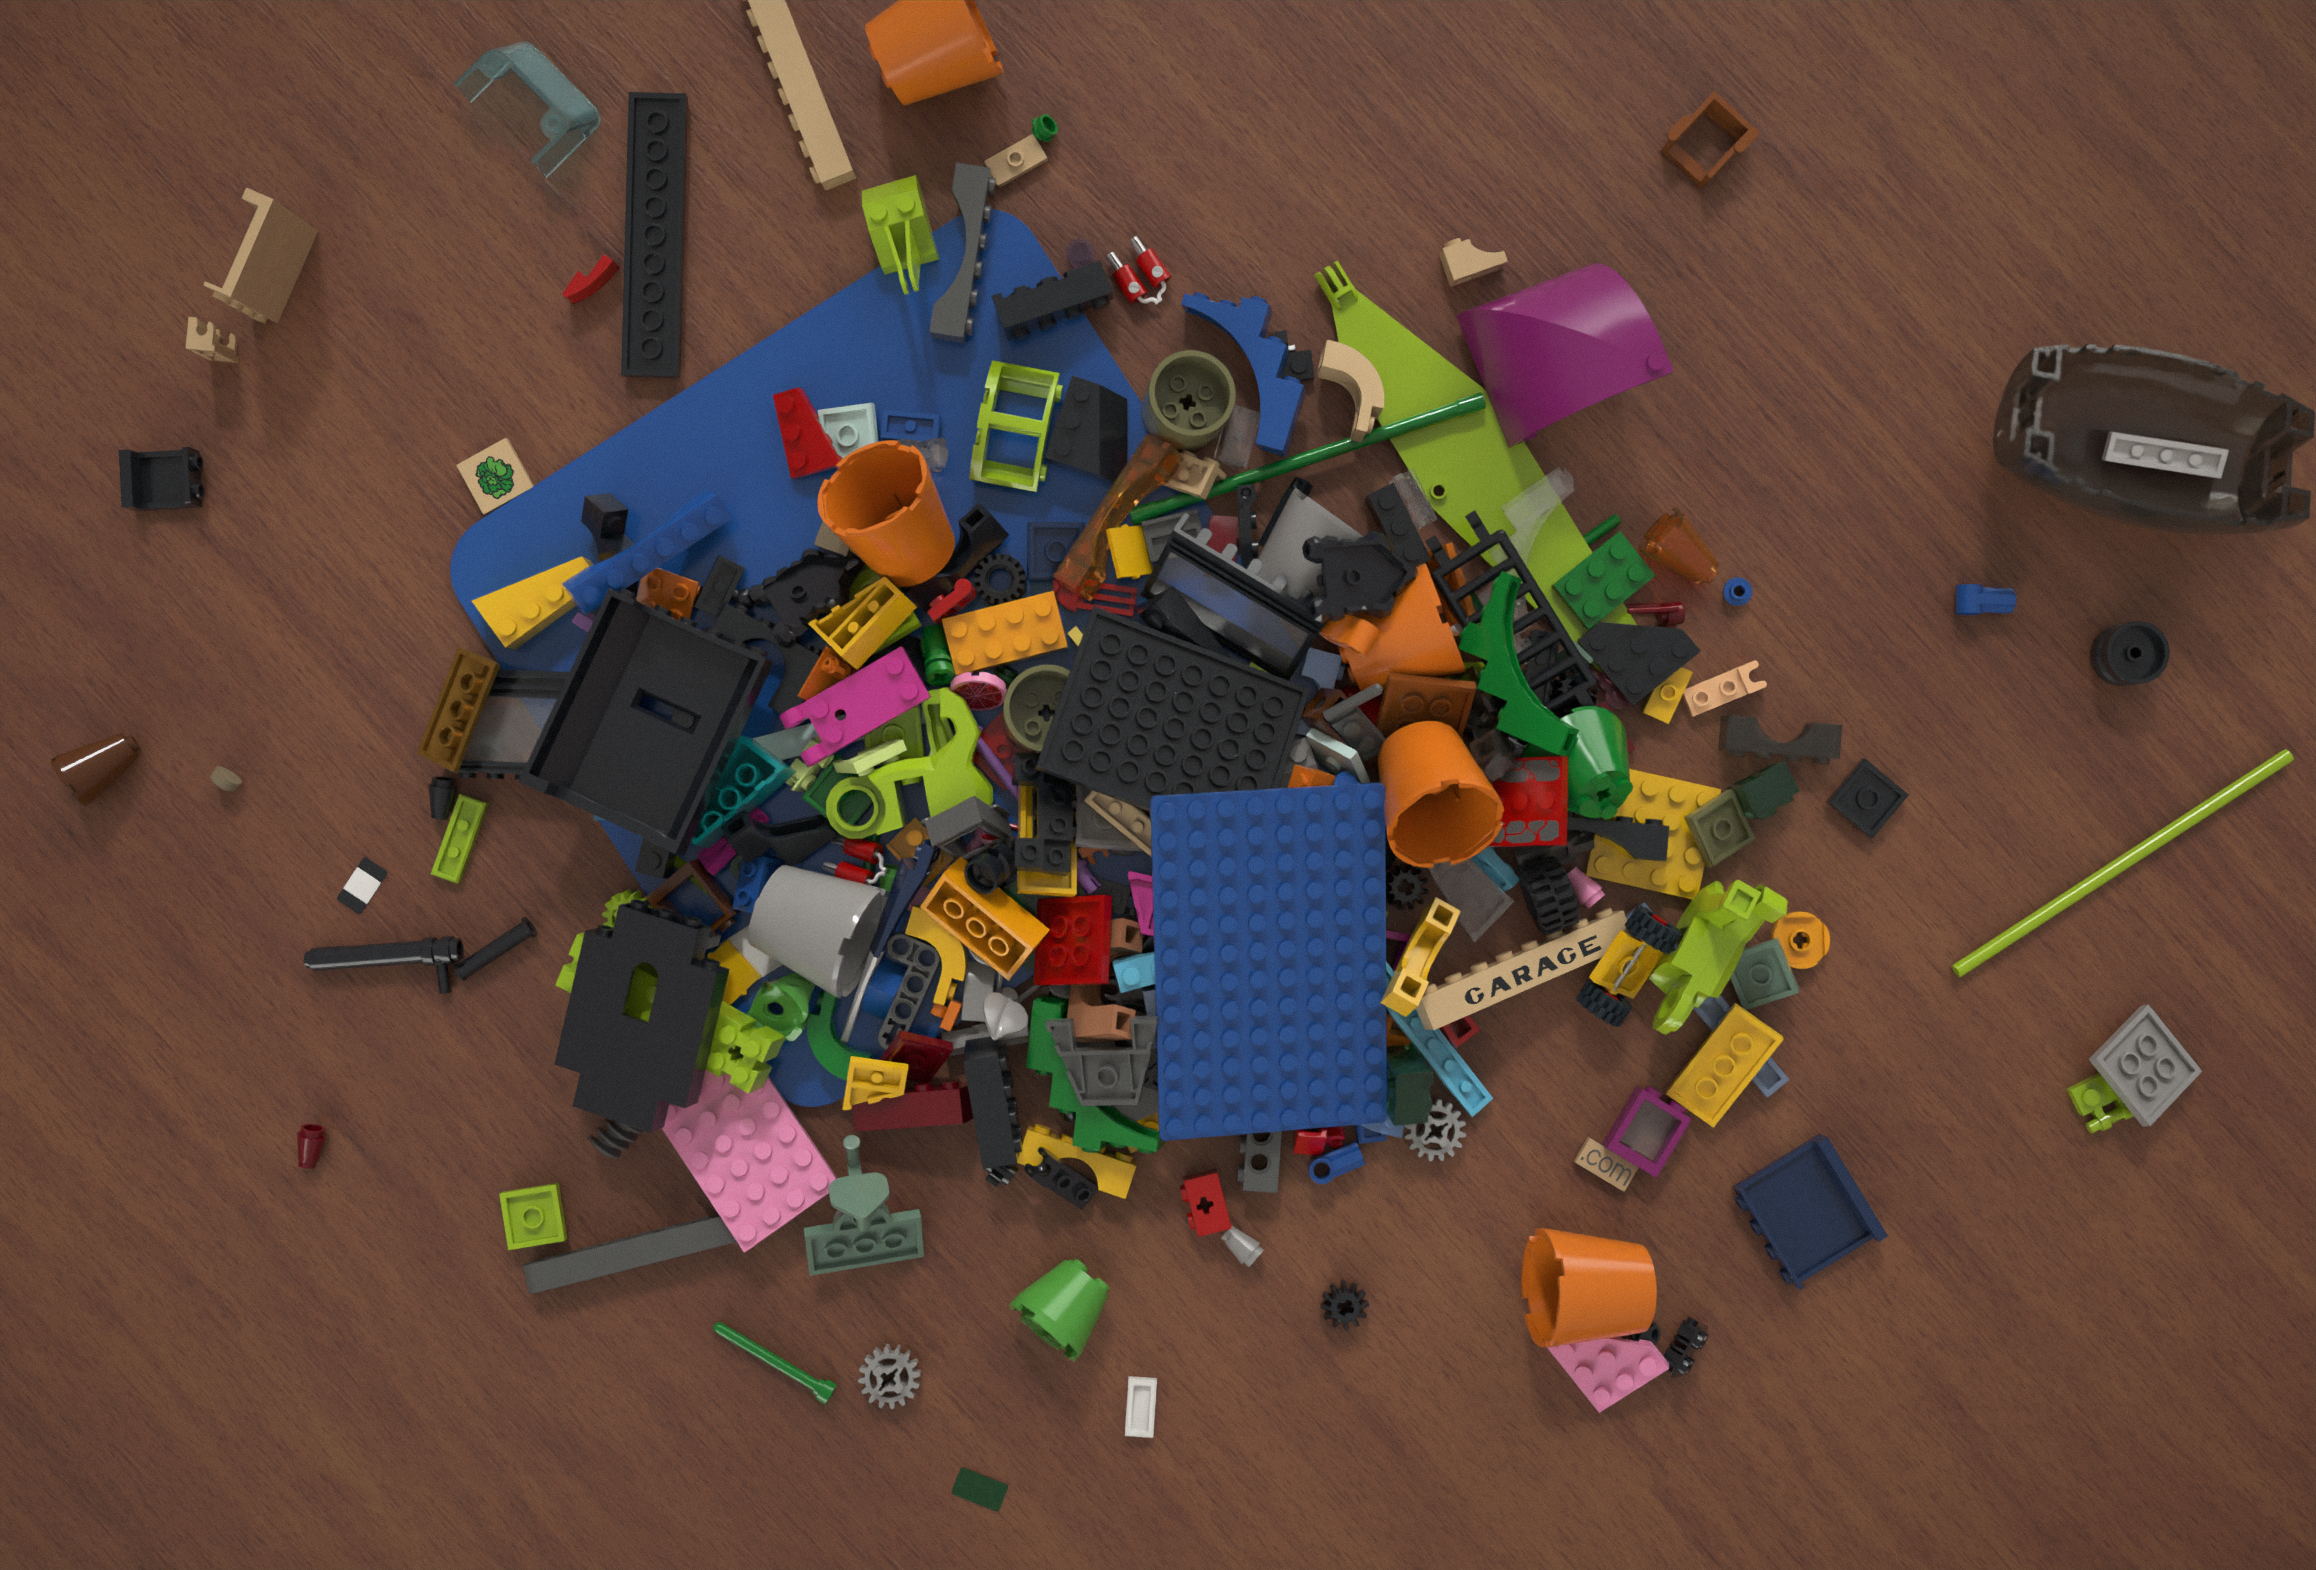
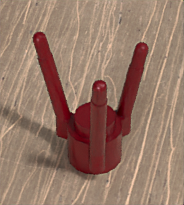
[1625,601,1685,628]

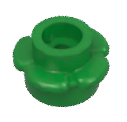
[1032,114,1058,142]

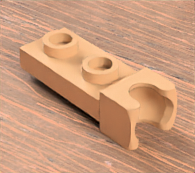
[1683,660,1767,717]

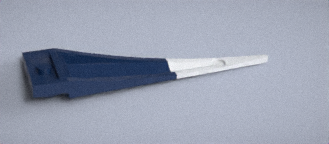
[840,839,942,1043]

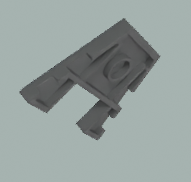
[1045,1016,1159,1106]

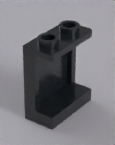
[119,447,205,511]

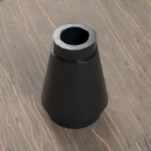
[428,776,458,820]

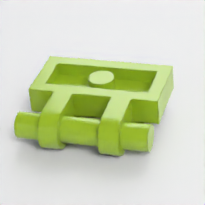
[2067,1073,2134,1134]

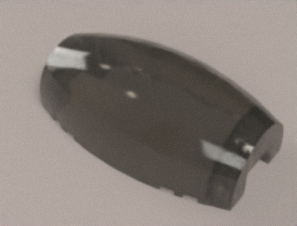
[1993,344,2315,535]

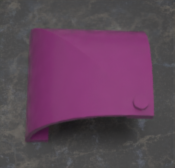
[1456,263,1674,448]

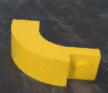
[905,905,968,1006]

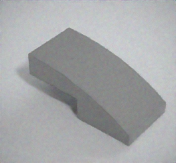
[961,961,996,1022]

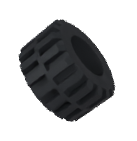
[1519,856,1580,935]

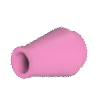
[1567,866,1606,909]

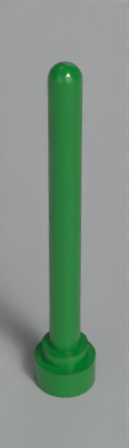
[713,1322,837,1405]

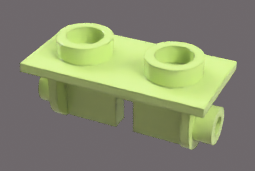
[786,735,835,792]

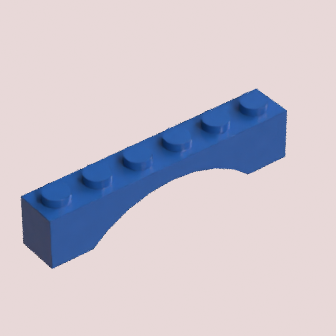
[562,490,731,615]

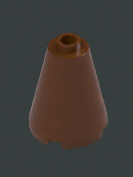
[50,733,141,806]

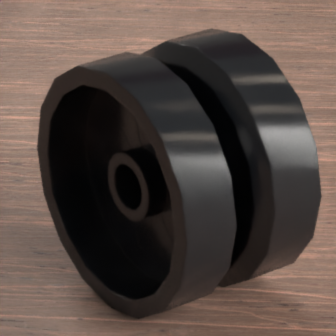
[2090,621,2170,686]

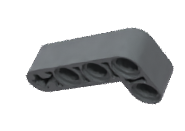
[878,932,941,1050]

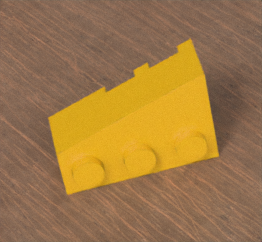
[808,577,917,670]

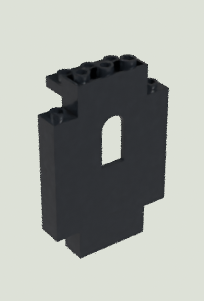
[554,900,729,1133]

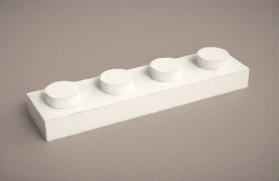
[2102,431,2229,479]

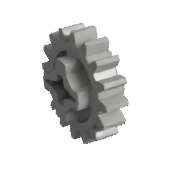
[1403,1098,1466,1161]
[858,1344,922,1409]

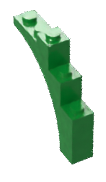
[1458,571,1579,757]
[1026,995,1165,1154]

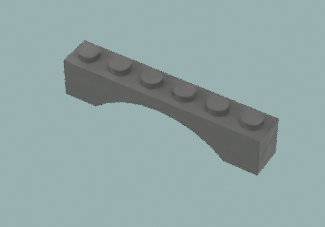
[929,162,996,343]

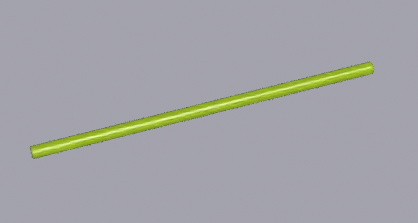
[1951,749,2294,977]

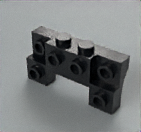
[1011,752,1077,876]

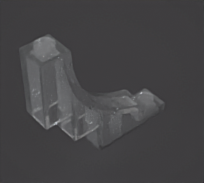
[1476,467,1576,665]

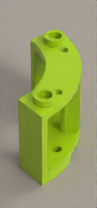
[969,360,1063,492]

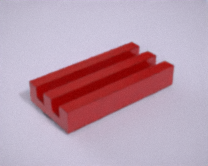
[1076,580,1137,617]

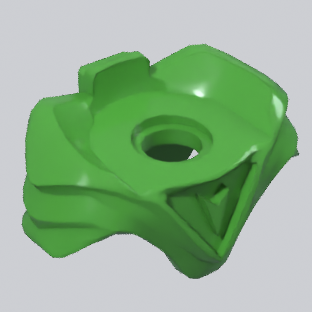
[746,972,815,1041]

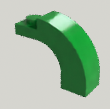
[807,991,873,1081]

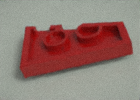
[773,387,843,479]

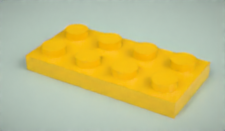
[1017,782,1077,897]
[1666,1003,1784,1128]

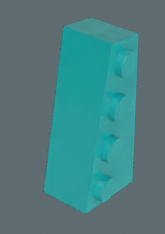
[691,735,797,849]

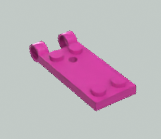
[779,646,931,767]

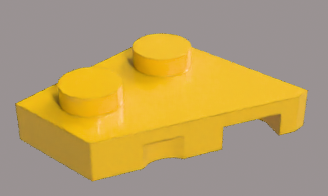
[842,1056,908,1110]

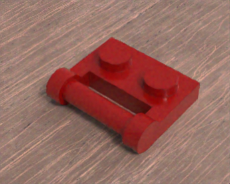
[927,579,977,626]

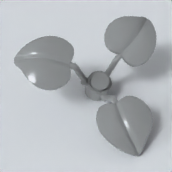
[968,948,1071,1040]

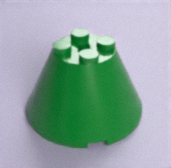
[1521,706,1633,819]

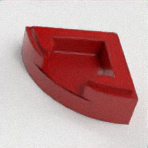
[1053,580,1081,613]

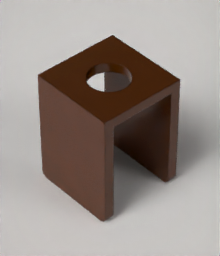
[1301,687,1348,746]

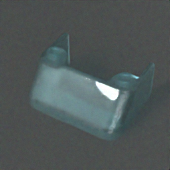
[453,41,601,178]

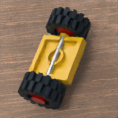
[1576,905,1682,1027]

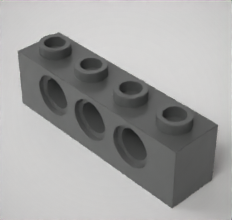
[1237,1131,1282,1193]

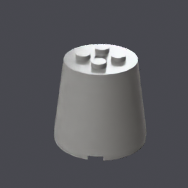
[1257,488,1363,606]
[748,865,889,999]

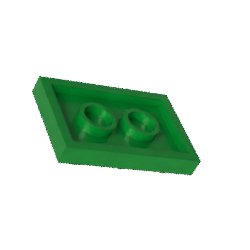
[1552,531,1656,630]

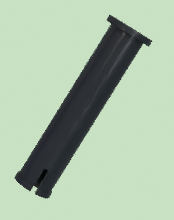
[454,917,537,981]

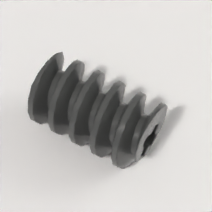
[588,1118,644,1159]

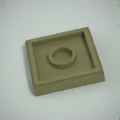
[1684,789,1755,868]

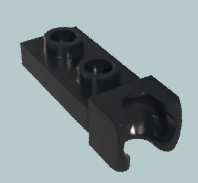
[1024,1147,1098,1210]

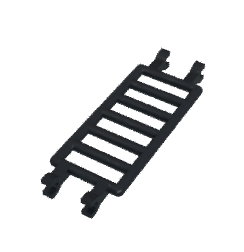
[1425,510,1597,713]

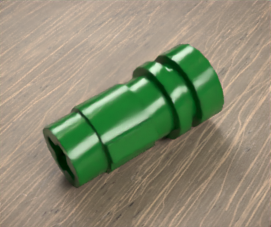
[920,624,955,686]

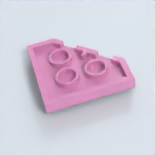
[1548,1336,1669,1413]

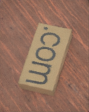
[1574,1137,1639,1192]

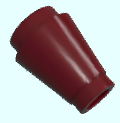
[297,1124,327,1169]

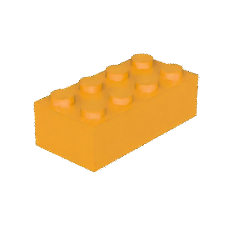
[942,591,1069,676]
[920,856,1050,981]

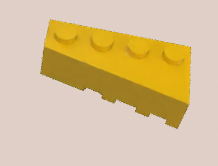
[472,556,594,650]

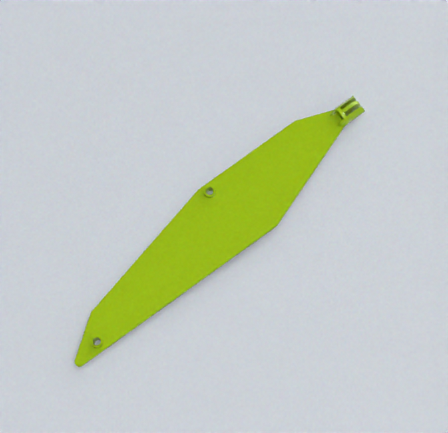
[1314,260,1637,672]

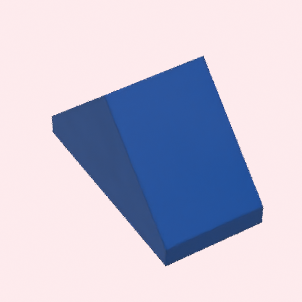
[860,957,908,1020]

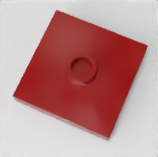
[973,711,1022,791]

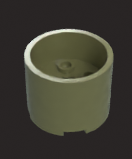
[1141,350,1236,453]
[1003,665,1070,754]

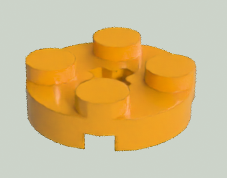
[1770,911,1830,969]

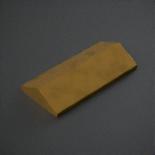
[416,646,500,773]

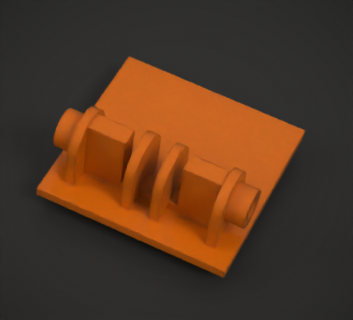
[636,568,702,620]
[797,645,864,716]

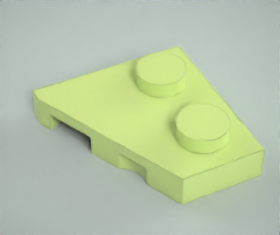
[833,739,907,776]

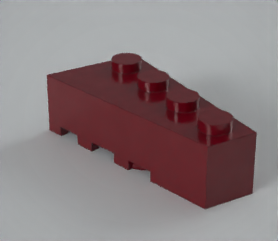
[852,1081,974,1132]

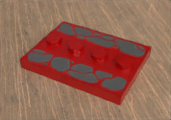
[1476,756,1568,847]

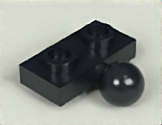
[694,555,755,618]

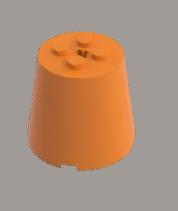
[865,0,1004,106]
[817,440,955,587]
[1338,563,1466,691]
[1377,721,1504,868]
[1521,1228,1657,1348]

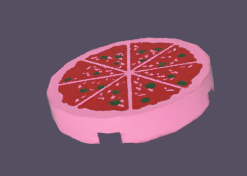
[950,672,1007,711]

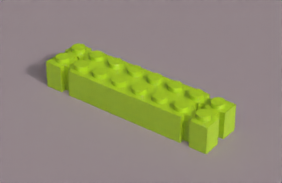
[555,932,786,1093]

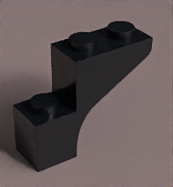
[581,493,638,594]
[722,810,837,867]

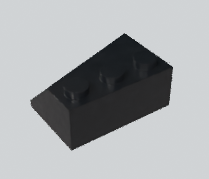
[1045,375,1127,489]

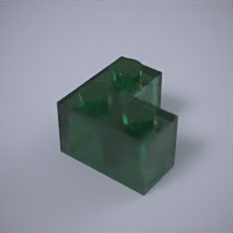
[1726,761,1800,820]
[1386,1044,1434,1126]

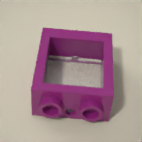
[1602,1085,1692,1178]

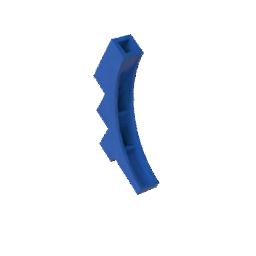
[1181,292,1306,457]

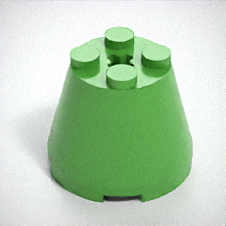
[1009,1258,1110,1362]

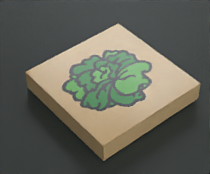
[456,438,534,516]

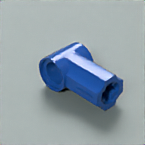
[1955,584,2016,615]
[1307,1141,1365,1184]

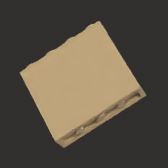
[204,188,318,324]

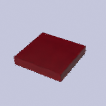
[879,1030,953,1083]

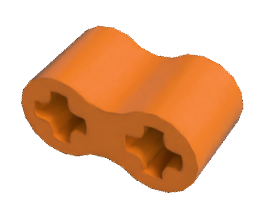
[1319,614,1380,657]

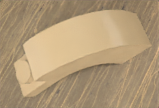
[1316,340,1384,443]

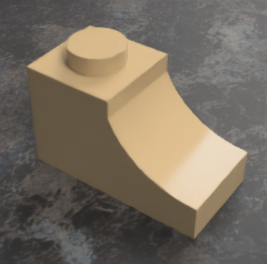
[1439,238,1508,287]

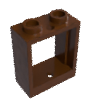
[646,858,740,933]

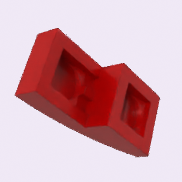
[562,254,620,304]

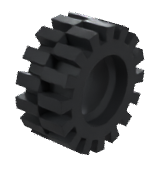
[974,553,1027,605]

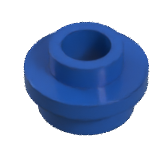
[1723,577,1752,606]

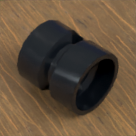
[964,843,1016,894]

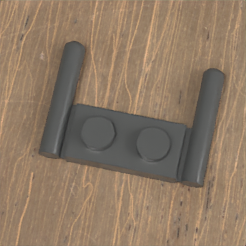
[1323,683,1388,762]

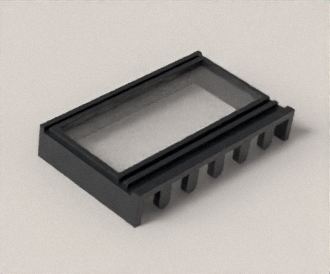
[1140,513,1325,681]
[448,670,569,780]

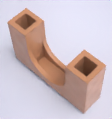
[1067,918,1144,1044]

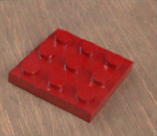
[1034,895,1112,986]

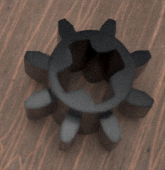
[983,1164,1019,1187]

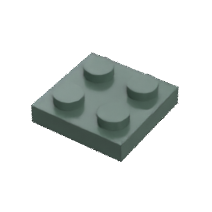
[1730,937,1800,1010]

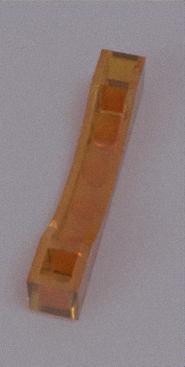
[1053,434,1184,601]

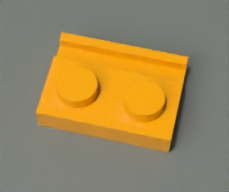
[886,817,956,887]

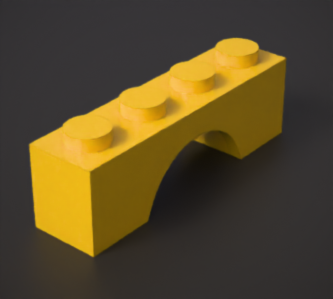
[1380,897,1461,1017]
[1017,1124,1137,1199]

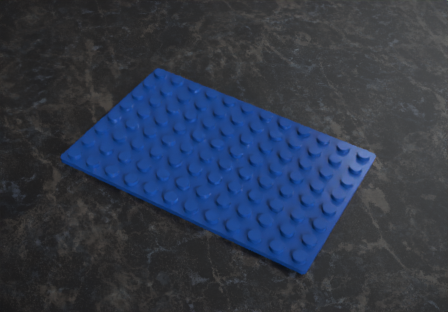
[1150,783,1387,1141]

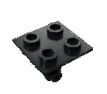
[1663,1316,1709,1378]

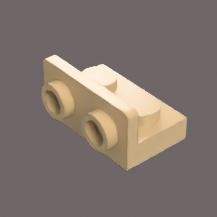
[1155,450,1226,500]

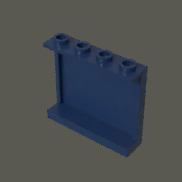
[1733,1133,1888,1290]

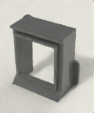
[921,796,1014,862]

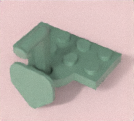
[804,1135,924,1276]

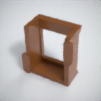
[1661,91,1759,188]

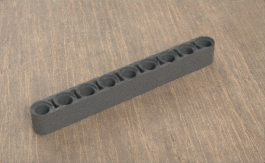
[522,1214,737,1294]

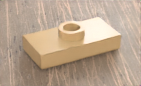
[984,134,1048,188]

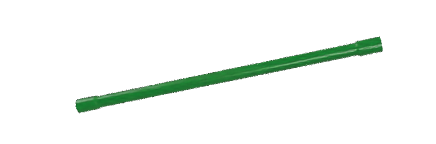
[1129,392,1486,525]

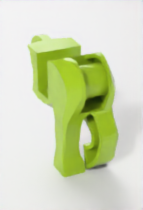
[826,687,993,839]
[1649,880,1788,1035]

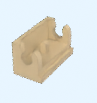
[186,317,239,363]

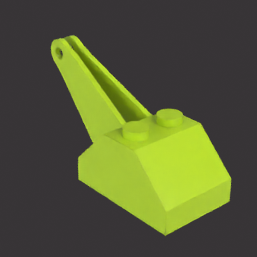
[862,175,939,295]

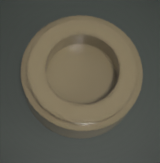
[210,766,242,792]

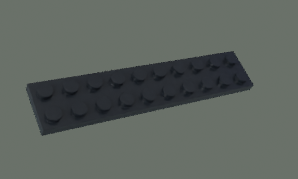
[621,92,688,378]

